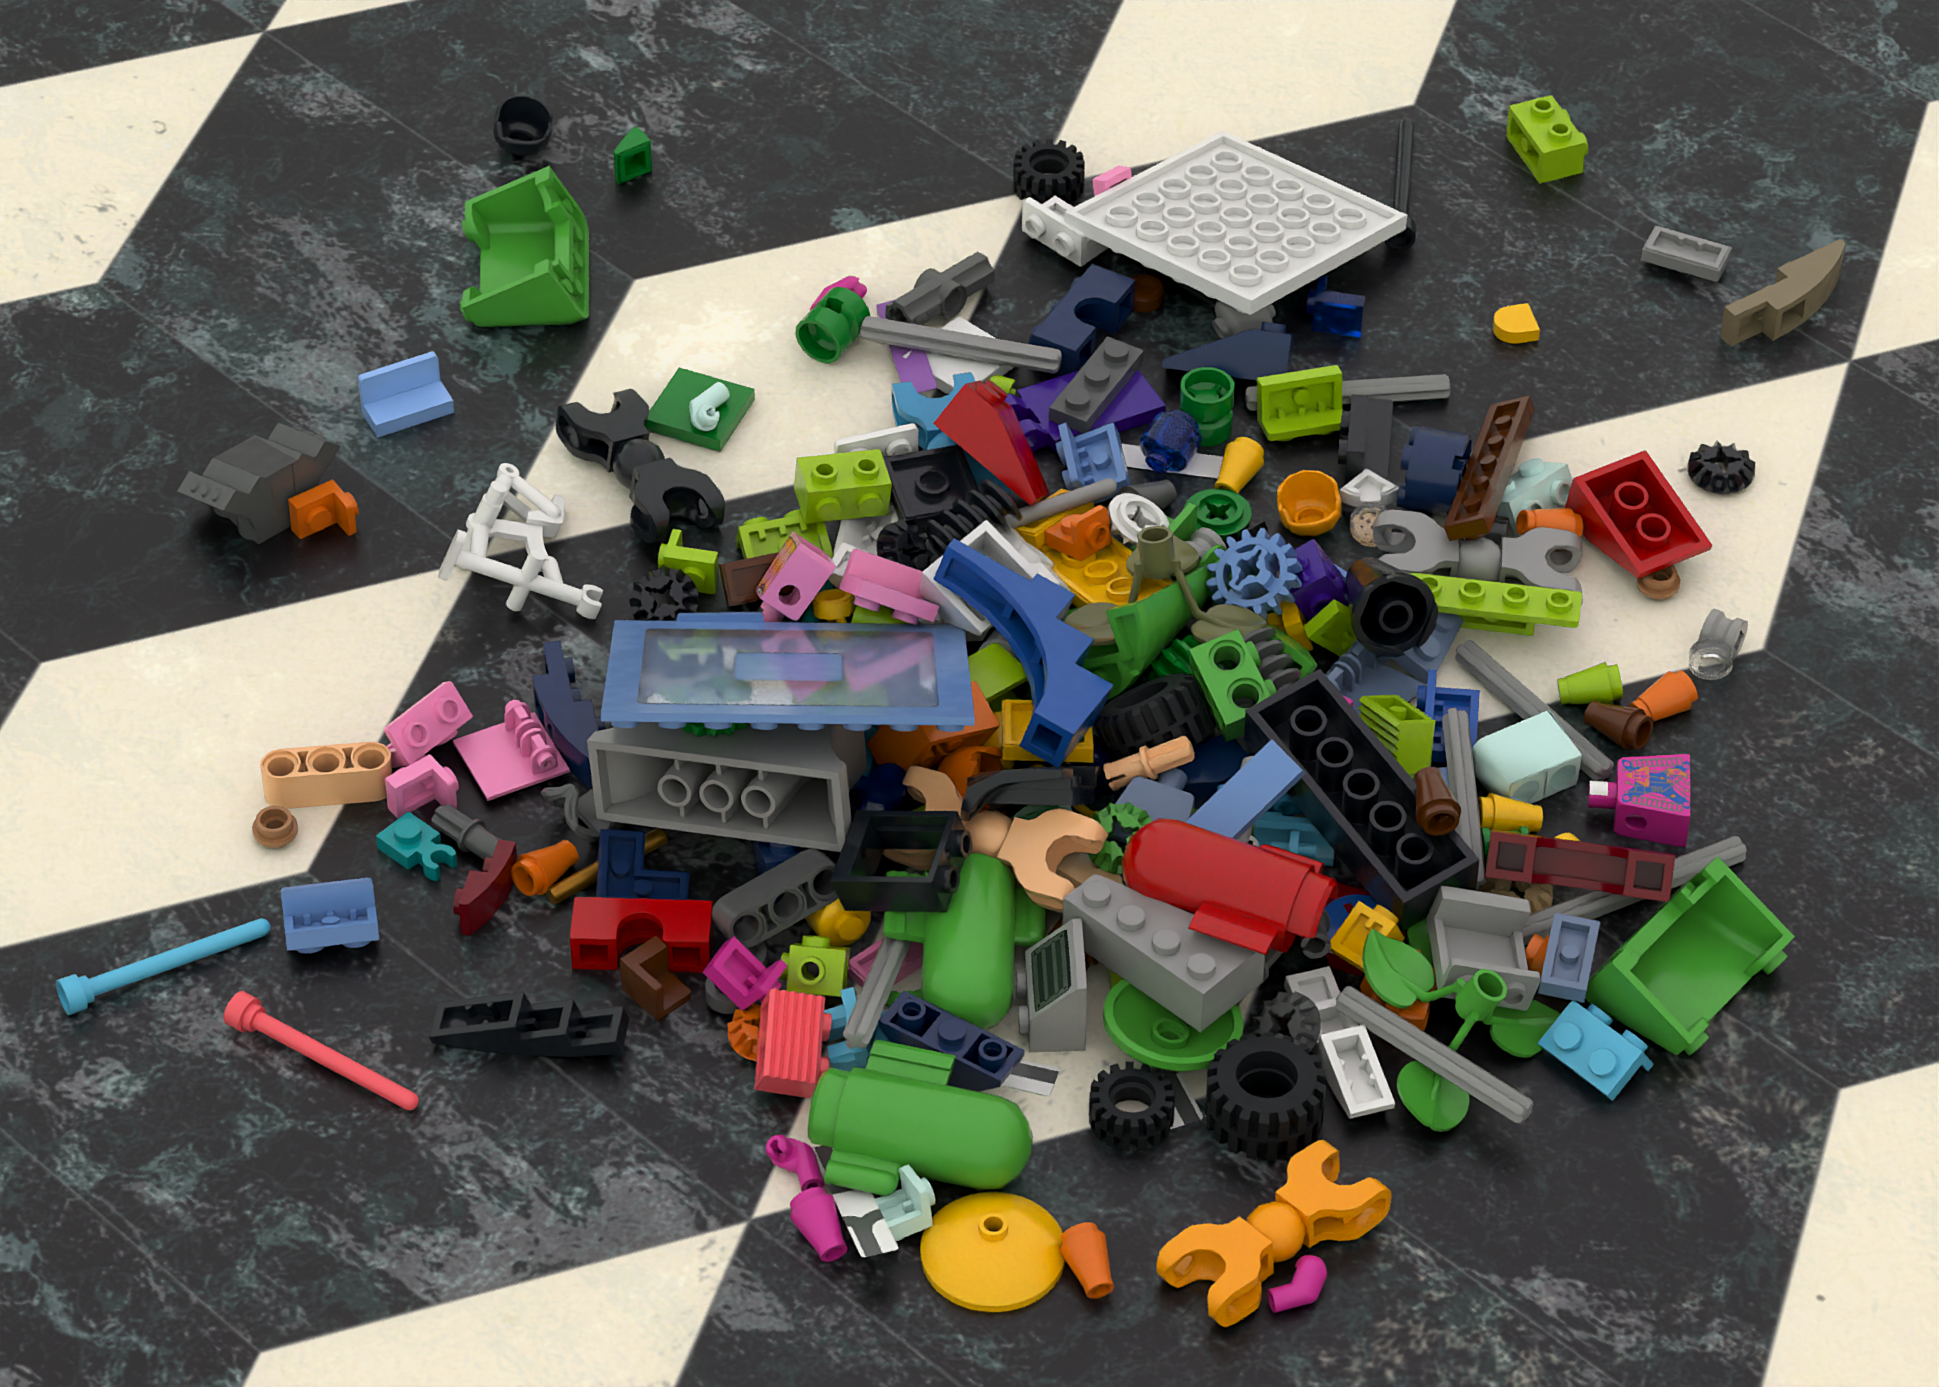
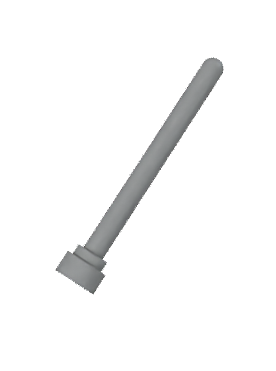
[919,478,1117,564]

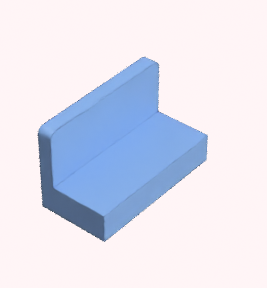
[358,351,454,438]

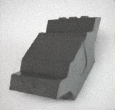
[177,423,340,544]

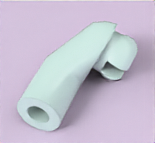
[689,382,730,431]

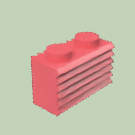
[754,988,832,1098]

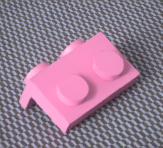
[839,549,939,625]
[384,681,473,768]

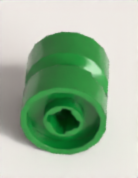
[795,287,871,364]
[1179,367,1234,447]

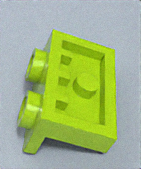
[735,509,833,559]

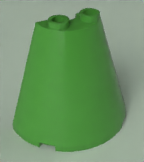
[1063,565,1214,700]

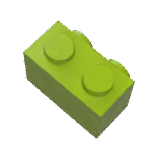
[1506,95,1588,184]
[794,449,892,524]

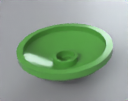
[1103,979,1243,1072]

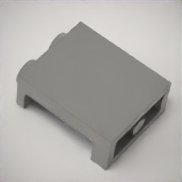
[1427,885,1541,1011]

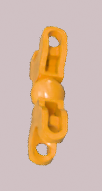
[1156,1140,1392,1327]

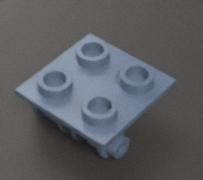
[1325,639,1425,715]

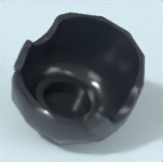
[493,95,553,156]

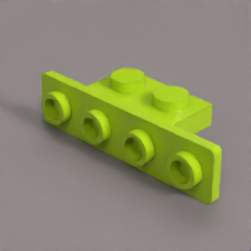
[1409,573,1582,636]

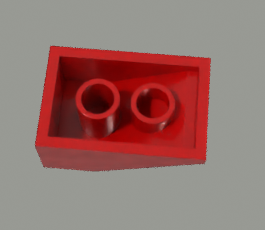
[933,380,1050,506]
[1565,450,1712,579]

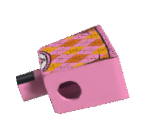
[756,531,836,622]

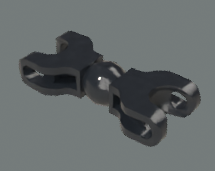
[556,389,725,544]

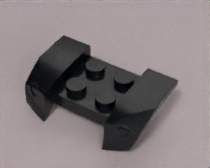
[961,765,1105,821]

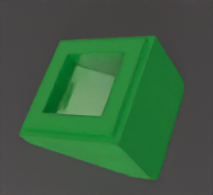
[613,126,652,185]

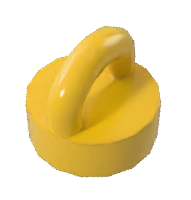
[812,589,856,623]

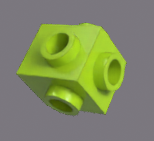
[780,935,850,997]

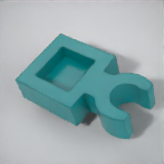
[376,811,457,881]

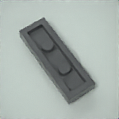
[1049,337,1144,433]

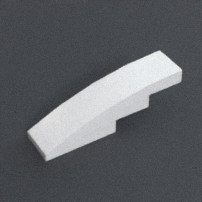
[1284,966,1395,1119]

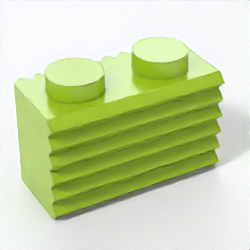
[1357,695,1436,779]

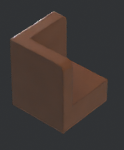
[620,936,691,1021]

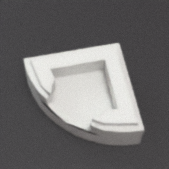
[1340,468,1399,508]

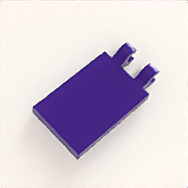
[1004,370,1166,453]

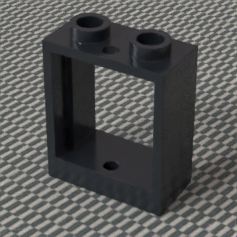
[830,810,972,912]

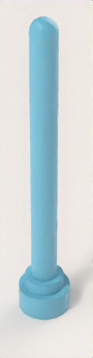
[56,918,271,1015]

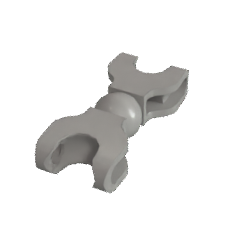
[1373,510,1583,606]

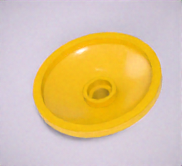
[920,1192,1065,1312]

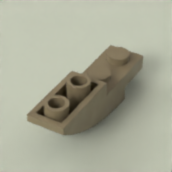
[1720,239,1846,347]

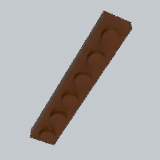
[1444,395,1535,541]

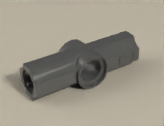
[885,252,995,325]

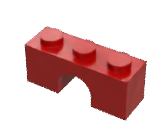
[570,897,714,973]

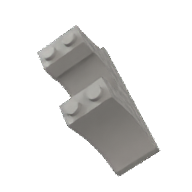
[587,722,867,852]

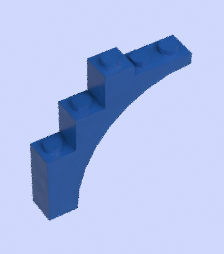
[933,538,1113,768]

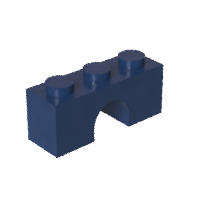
[1029,264,1135,376]

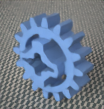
[1206,528,1303,620]

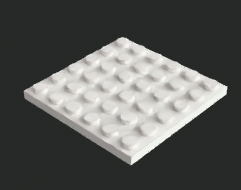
[1064,131,1407,315]

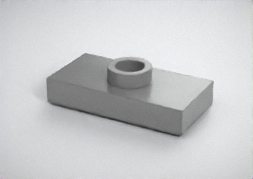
[1641,226,1732,282]

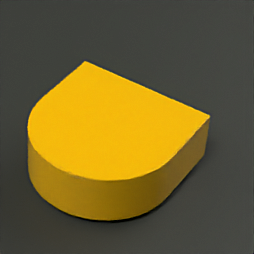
[1493,303,1540,344]

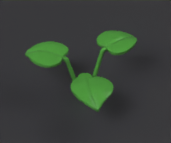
[1362,928,1561,1132]

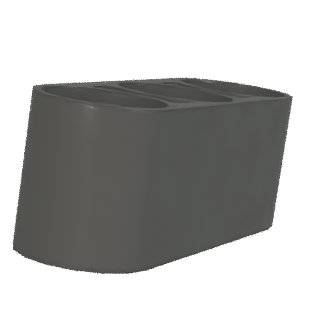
[712,848,838,949]

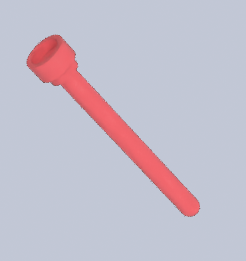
[223,991,419,1110]

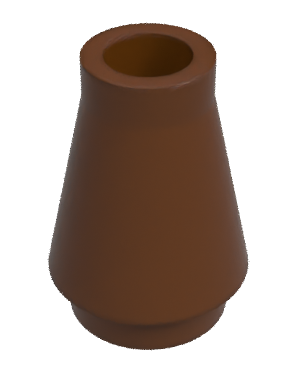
[1584,700,1653,750]
[1414,767,1461,836]

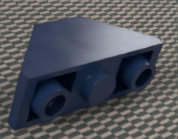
[879,990,1025,1092]

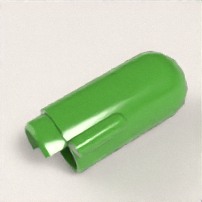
[883,853,1046,1031]
[808,1039,1033,1195]

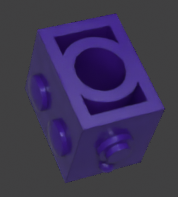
[1278,539,1349,621]

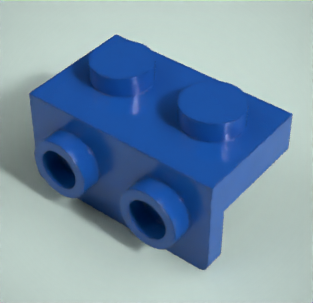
[1416,669,1480,764]

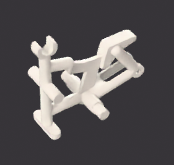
[438,463,603,619]

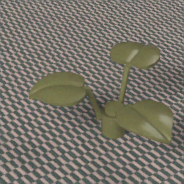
[1064,525,1268,646]

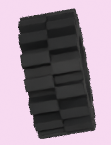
[1013,139,1085,205]
[1089,1061,1175,1151]

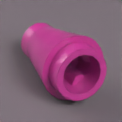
[790,1187,848,1262]

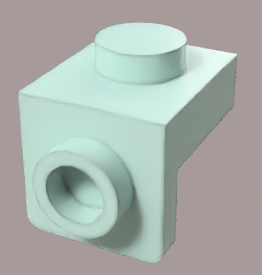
[875,1165,935,1241]

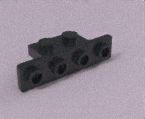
[1338,394,1393,518]

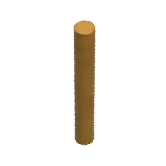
[546,828,667,905]

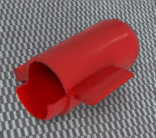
[1122,818,1339,955]

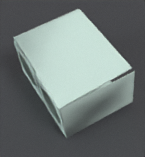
[1472,710,1582,804]

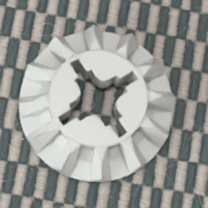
[1107,493,1170,549]

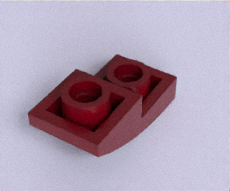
[453,839,517,935]

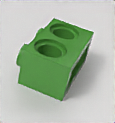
[1189,629,1277,742]

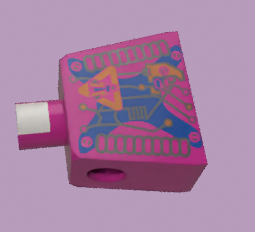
[1588,754,1690,847]

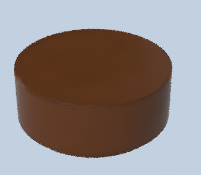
[1131,275,1164,312]

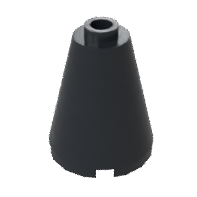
[1346,557,1439,658]

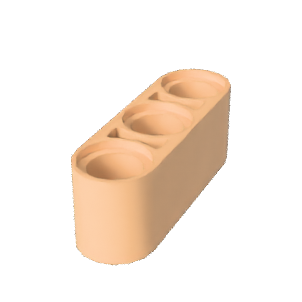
[260,742,393,809]

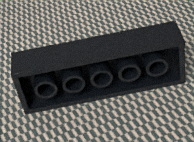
[1244,669,1480,932]

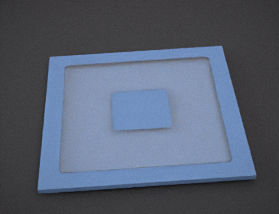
[601,620,975,732]

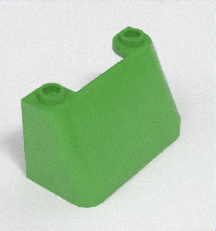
[460,166,589,327]
[1585,856,1795,1056]

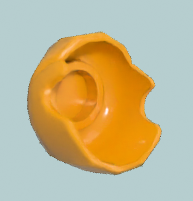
[1277,470,1342,537]

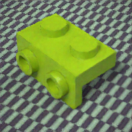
[1257,365,1343,442]

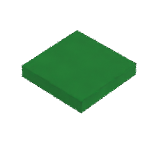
[645,367,755,452]

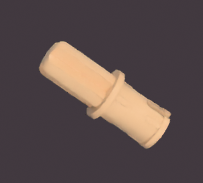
[1104,736,1195,791]

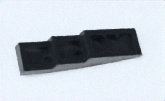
[429,992,630,1057]

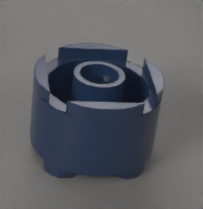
[1396,426,1472,517]

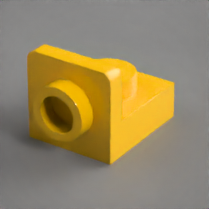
[1330,901,1405,972]

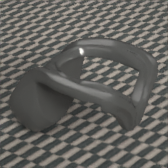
[541,783,627,844]

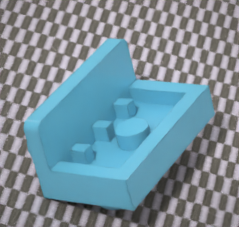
[1538,1000,1654,1101]

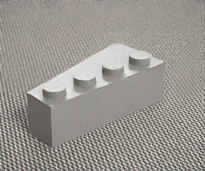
[1063,874,1265,1032]

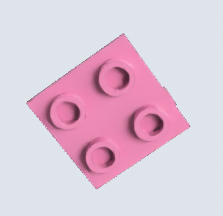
[453,700,570,801]

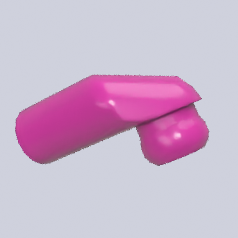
[1267,1255,1327,1313]

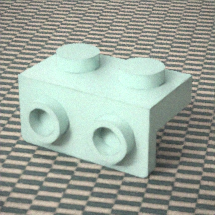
[1496,458,1573,538]

